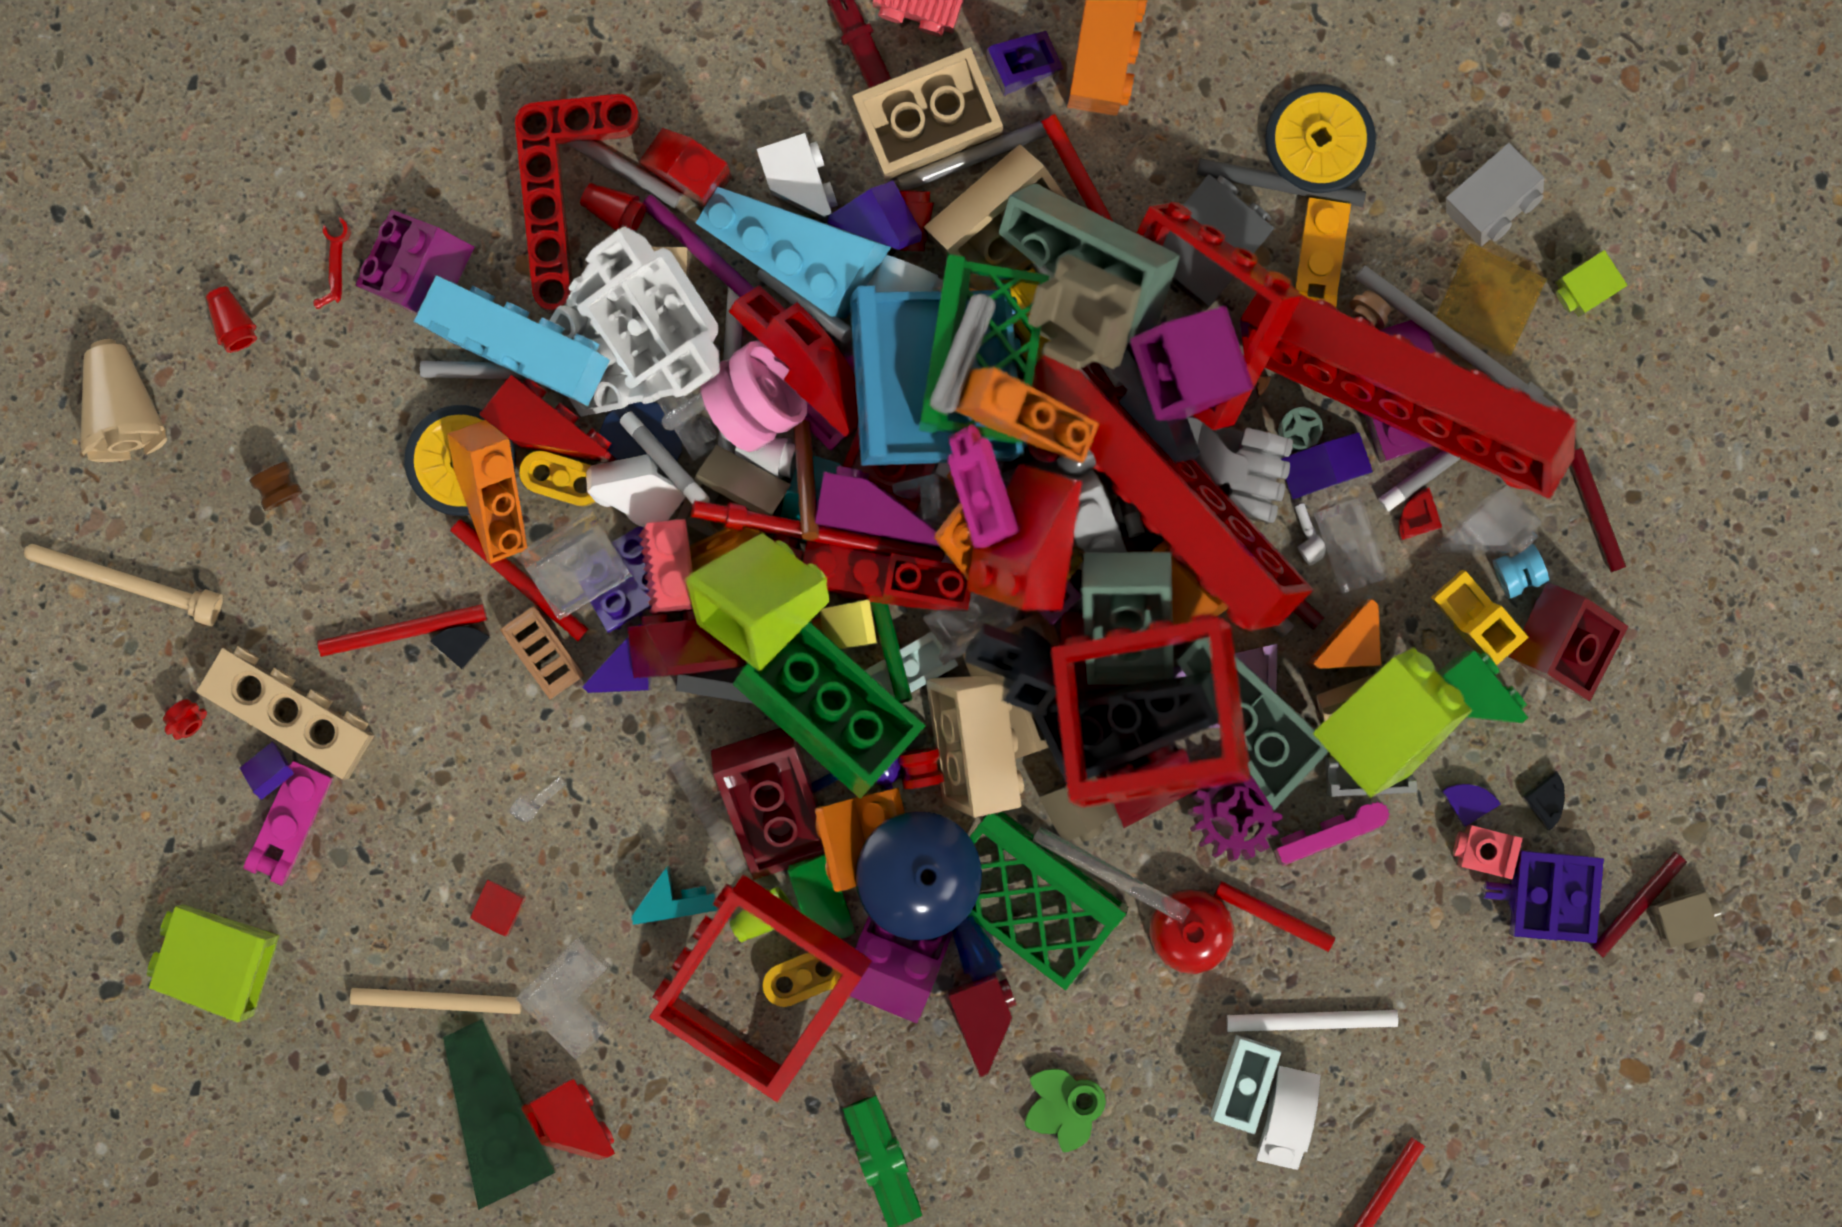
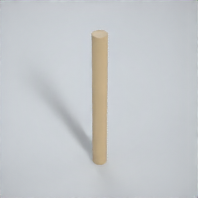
[350,988,522,1014]

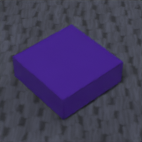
[240,741,294,800]

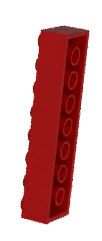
[1240,286,1576,500]
[1022,355,1314,630]

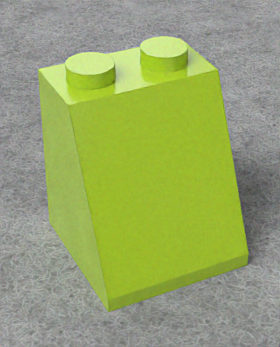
[686,533,830,671]
[1312,647,1472,798]
[147,904,280,1023]

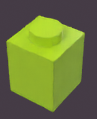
[1555,250,1628,317]

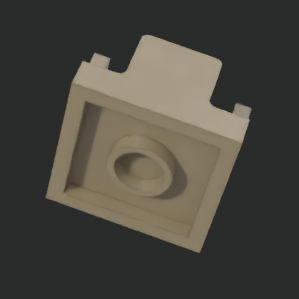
[1028,254,1142,369]

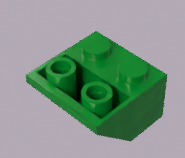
[1437,650,1529,723]

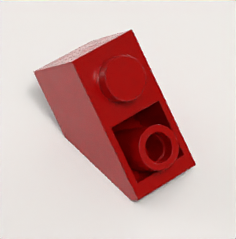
[521,1078,615,1161]

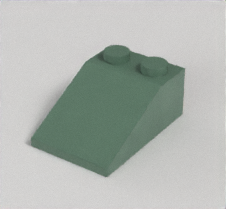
[1082,552,1174,685]

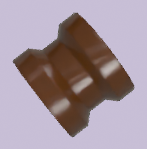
[249,462,303,511]

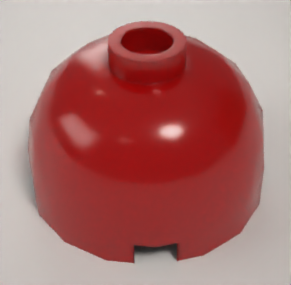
[1149,889,1235,974]

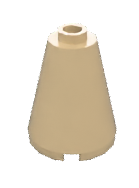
[80,339,167,462]

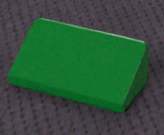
[787,854,856,939]

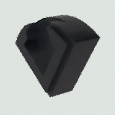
[430,627,491,669]
[1522,771,1565,831]

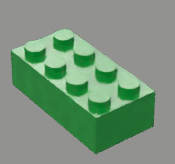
[733,622,925,799]

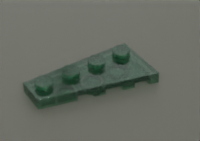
[443,1018,557,1210]

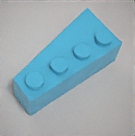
[695,187,891,319]
[414,275,610,406]

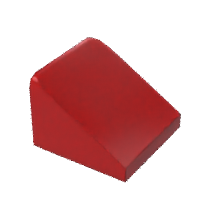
[470,880,526,937]

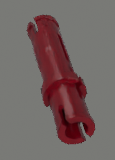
[827,0,892,88]

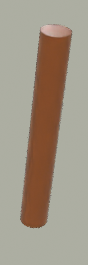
[794,420,819,540]

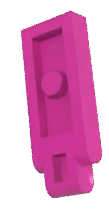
[948,425,1018,548]

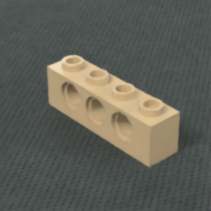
[196,645,375,780]

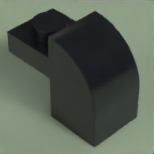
[965,623,1057,716]

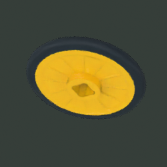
[1265,84,1376,193]
[404,405,516,516]

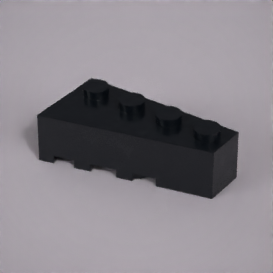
[1033,672,1220,784]

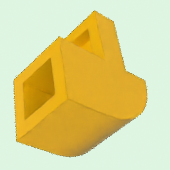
[1430,570,1529,665]

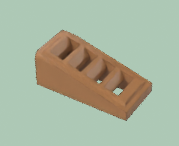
[500,605,585,700]

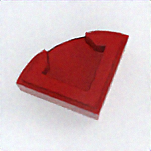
[1398,487,1442,541]

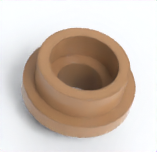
[1350,290,1391,329]

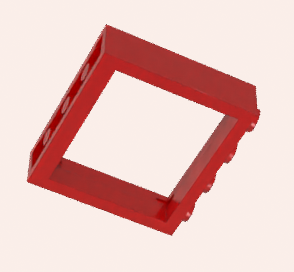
[1136,202,1303,430]
[1051,613,1251,808]
[649,874,872,1102]

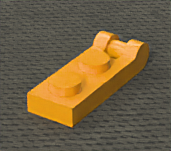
[1294,197,1351,308]

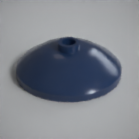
[855,811,982,940]

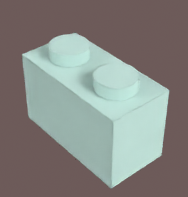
[1210,1035,1281,1134]

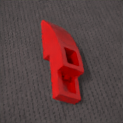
[728,285,859,437]
[803,541,971,611]

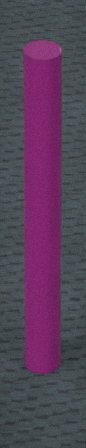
[642,194,754,297]

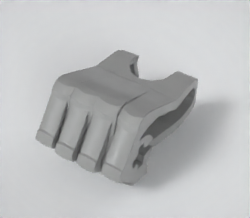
[1187,417,1293,523]

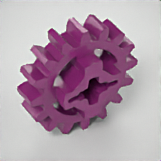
[1188,774,1282,862]

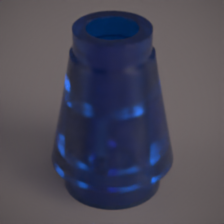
[952,915,1003,982]

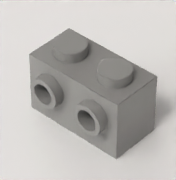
[1446,143,1544,247]

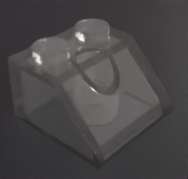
[1433,485,1542,555]

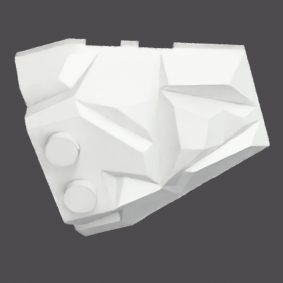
[549,227,719,417]

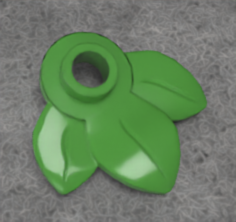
[1025,1069,1106,1153]

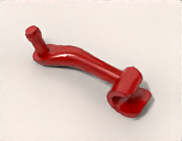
[313,217,351,309]

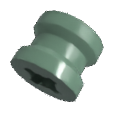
[1277,407,1323,452]

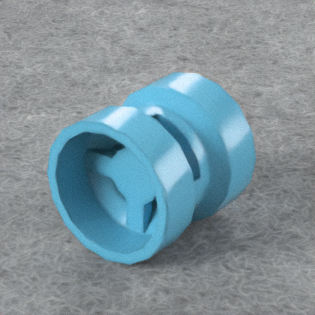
[1493,544,1549,599]

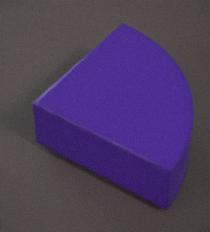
[1441,784,1501,827]

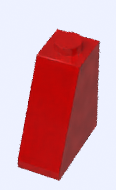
[639,128,732,209]

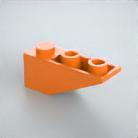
[955,368,1099,463]
[448,420,528,564]

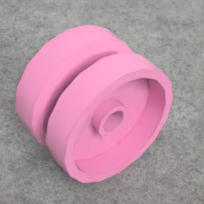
[700,341,807,452]

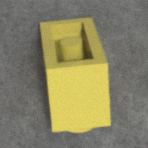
[813,600,877,650]

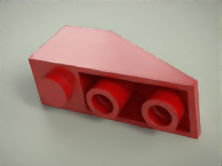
[479,375,617,463]

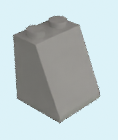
[1000,459,1127,570]

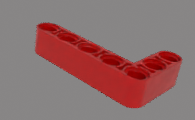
[515,94,641,314]

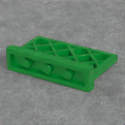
[918,254,1050,445]
[968,811,1129,991]

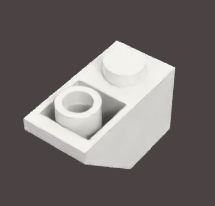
[757,133,838,221]
[586,454,685,527]

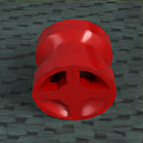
[898,747,945,789]

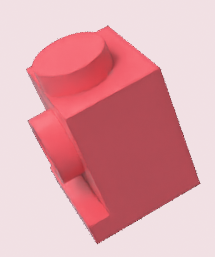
[1453,825,1523,880]

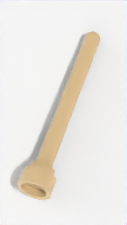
[24,544,223,627]

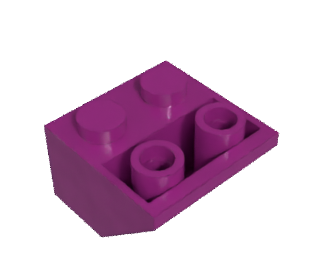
[355,209,474,314]
[1130,306,1254,421]
[850,915,953,1023]

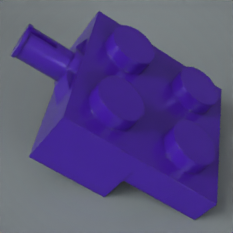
[1483,850,1604,943]

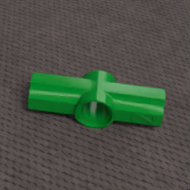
[843,1095,923,1227]

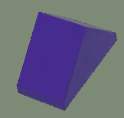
[986,30,1064,96]
[827,181,922,250]
[1281,432,1373,500]
[582,624,651,693]

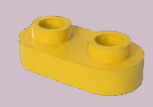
[519,451,596,507]
[763,952,842,1007]

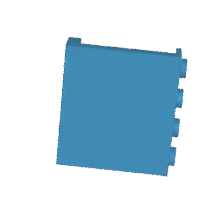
[850,283,1026,465]

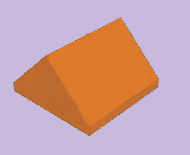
[1305,599,1381,669]

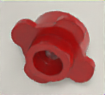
[163,699,207,740]

